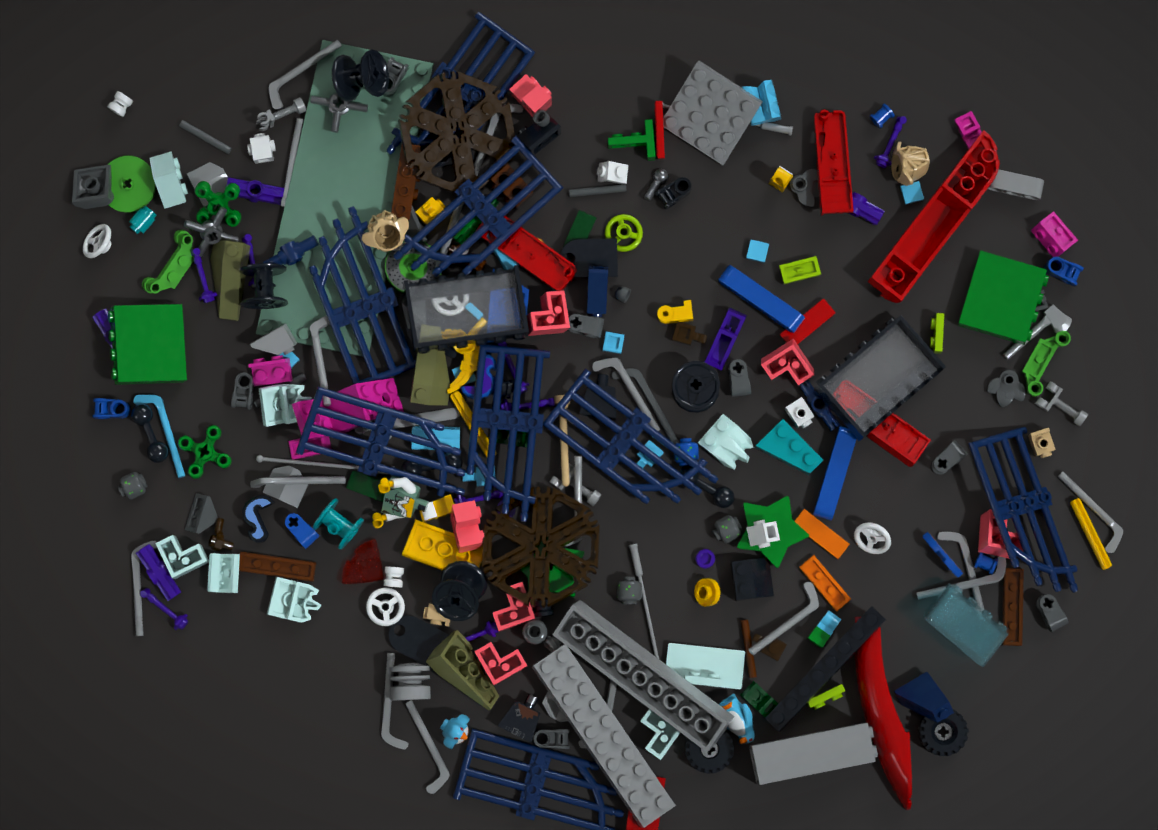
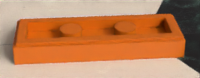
[795,509,850,559]
[799,555,851,612]

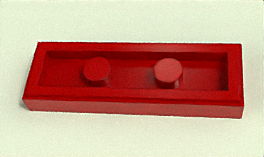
[654,101,665,159]
[780,298,836,345]

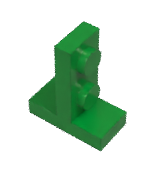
[608,119,655,161]

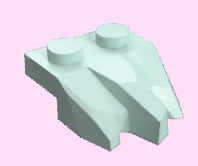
[259,384,312,427]
[698,414,753,470]
[267,577,321,623]

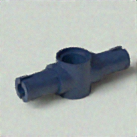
[263,235,319,266]
[797,380,841,432]

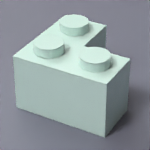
[150,152,188,209]
[155,535,209,579]
[640,709,680,760]

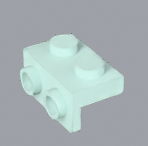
[208,553,240,593]

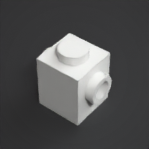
[247,133,276,164]
[785,397,814,429]
[746,520,780,549]

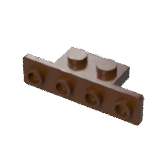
[391,144,421,221]

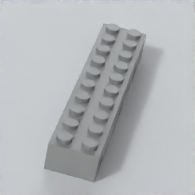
[553,600,735,752]
[532,644,676,828]

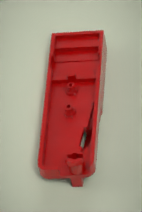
[814,109,854,216]
[475,216,577,291]
[832,380,931,467]

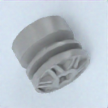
[389,663,431,700]

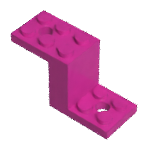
[292,378,404,440]

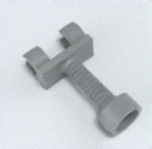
[256,97,306,131]
[1035,381,1088,427]
[549,463,602,507]

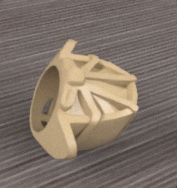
[891,142,930,186]
[362,210,409,252]

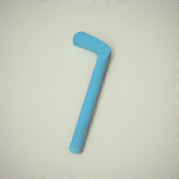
[134,395,185,478]

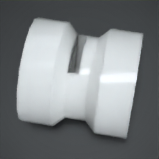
[107,91,133,117]
[383,567,404,588]

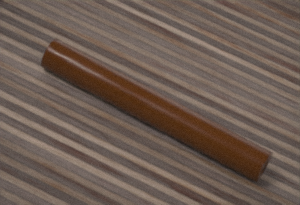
[741,620,757,678]

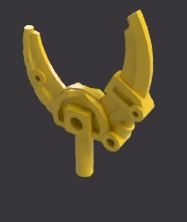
[441,318,487,394]

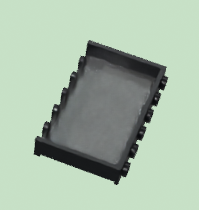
[403,265,529,354]
[813,315,946,441]

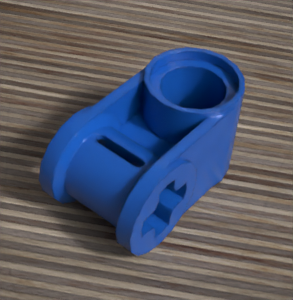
[1044,257,1084,286]
[93,398,131,419]
[285,513,320,549]

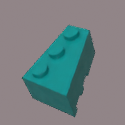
[754,419,823,475]

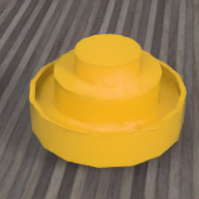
[694,578,720,607]

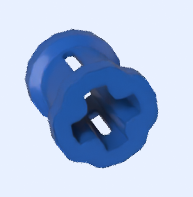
[869,104,895,129]
[974,552,998,575]

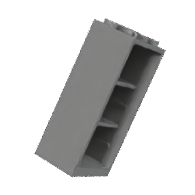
[749,723,878,785]

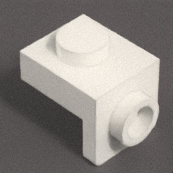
[597,161,628,184]

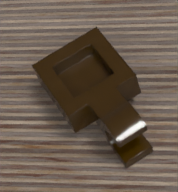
[672,321,707,346]
[752,634,787,661]

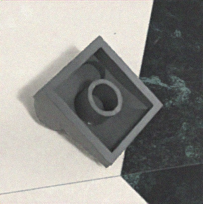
[72,165,114,209]

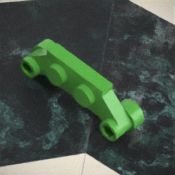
[142,230,194,294]
[1022,331,1071,397]

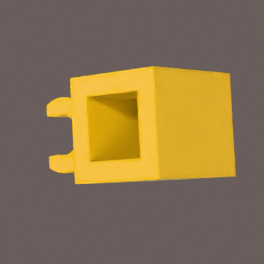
[415,197,445,225]

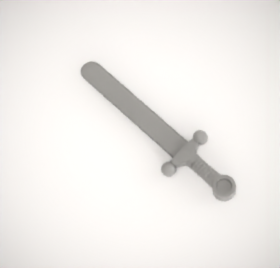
[354,408,460,439]

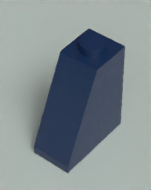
[587,266,608,317]
[894,672,954,723]

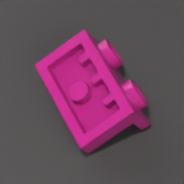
[1031,211,1078,257]
[248,355,293,387]

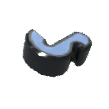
[242,495,275,543]

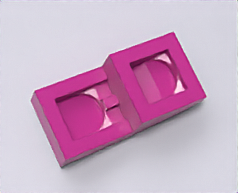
[954,111,982,149]

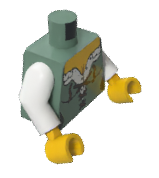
[372,475,429,528]

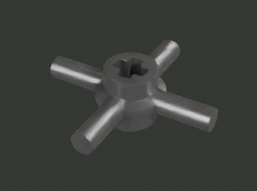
[310,93,368,133]
[184,207,239,257]

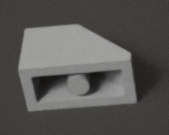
[250,323,297,355]

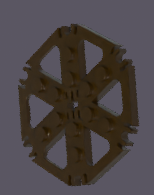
[398,71,515,194]
[482,486,600,608]

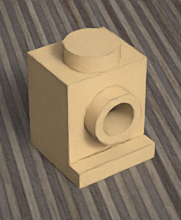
[1028,428,1055,459]
[423,603,451,627]

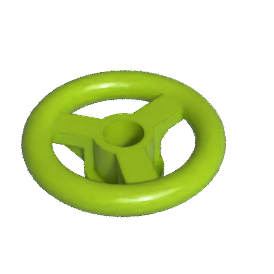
[605,214,643,252]

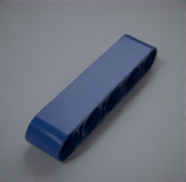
[718,265,805,333]
[813,426,856,521]

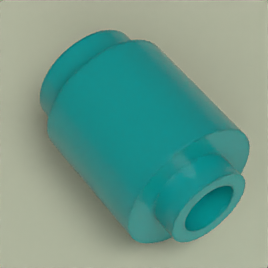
[129,206,157,234]

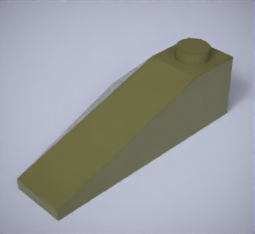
[211,240,251,321]
[410,324,450,406]
[426,630,499,710]

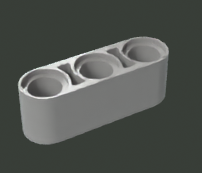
[988,170,1044,200]

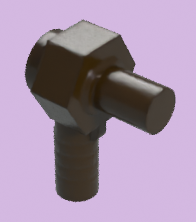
[208,518,234,551]

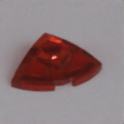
[342,539,384,584]

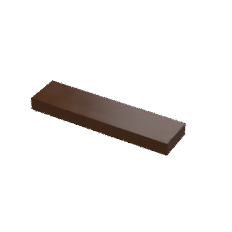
[239,552,316,582]
[1002,568,1024,646]

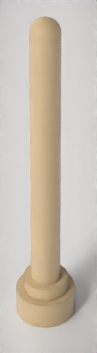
[554,395,570,487]

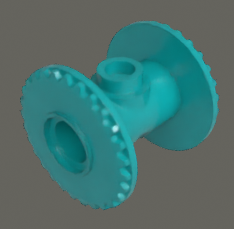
[313,498,364,549]

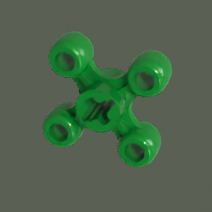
[195,181,242,227]
[178,425,232,479]

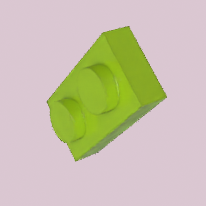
[779,256,821,285]
[930,313,944,354]
[807,684,845,710]

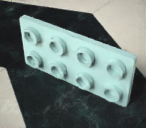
[666,643,745,689]

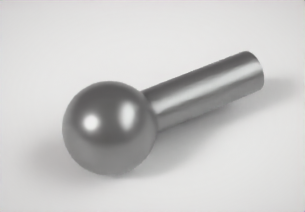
[644,169,668,201]

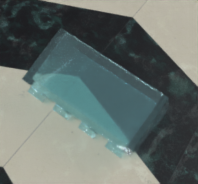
[924,583,1009,667]

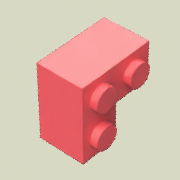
[509,74,552,117]
[527,290,570,336]
[761,339,814,385]
[450,500,484,553]
[978,509,1023,559]
[492,582,535,632]
[474,642,527,686]

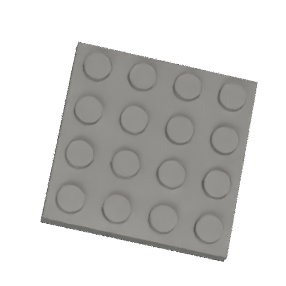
[663,61,763,165]

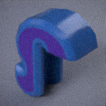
[461,355,497,400]

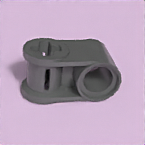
[384,57,409,96]
[568,314,604,339]
[728,359,751,397]
[231,372,254,410]
[931,440,968,475]
[1036,594,1069,632]
[533,729,570,749]

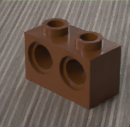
[491,164,534,209]

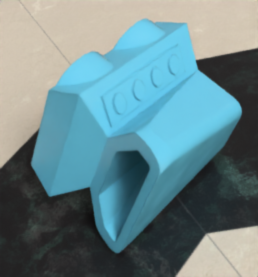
[742,80,781,126]

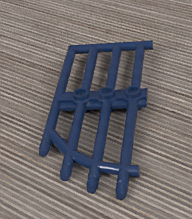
[386,11,536,155]
[393,136,563,277]
[309,206,416,384]
[466,345,550,522]
[543,368,718,504]
[296,386,466,497]
[968,427,1078,593]
[453,729,624,830]

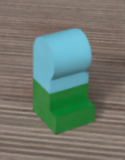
[807,610,841,648]

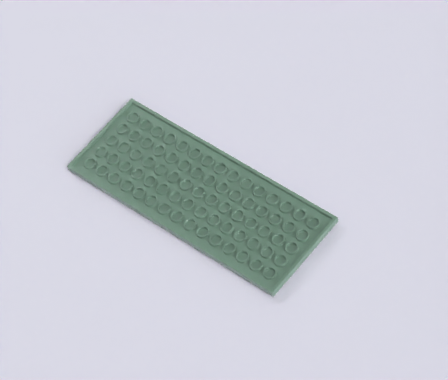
[256,40,434,357]

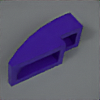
[705,308,747,370]

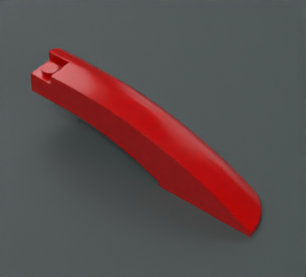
[867,130,1000,303]
[855,617,912,810]

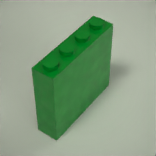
[958,250,1049,345]
[108,304,187,385]

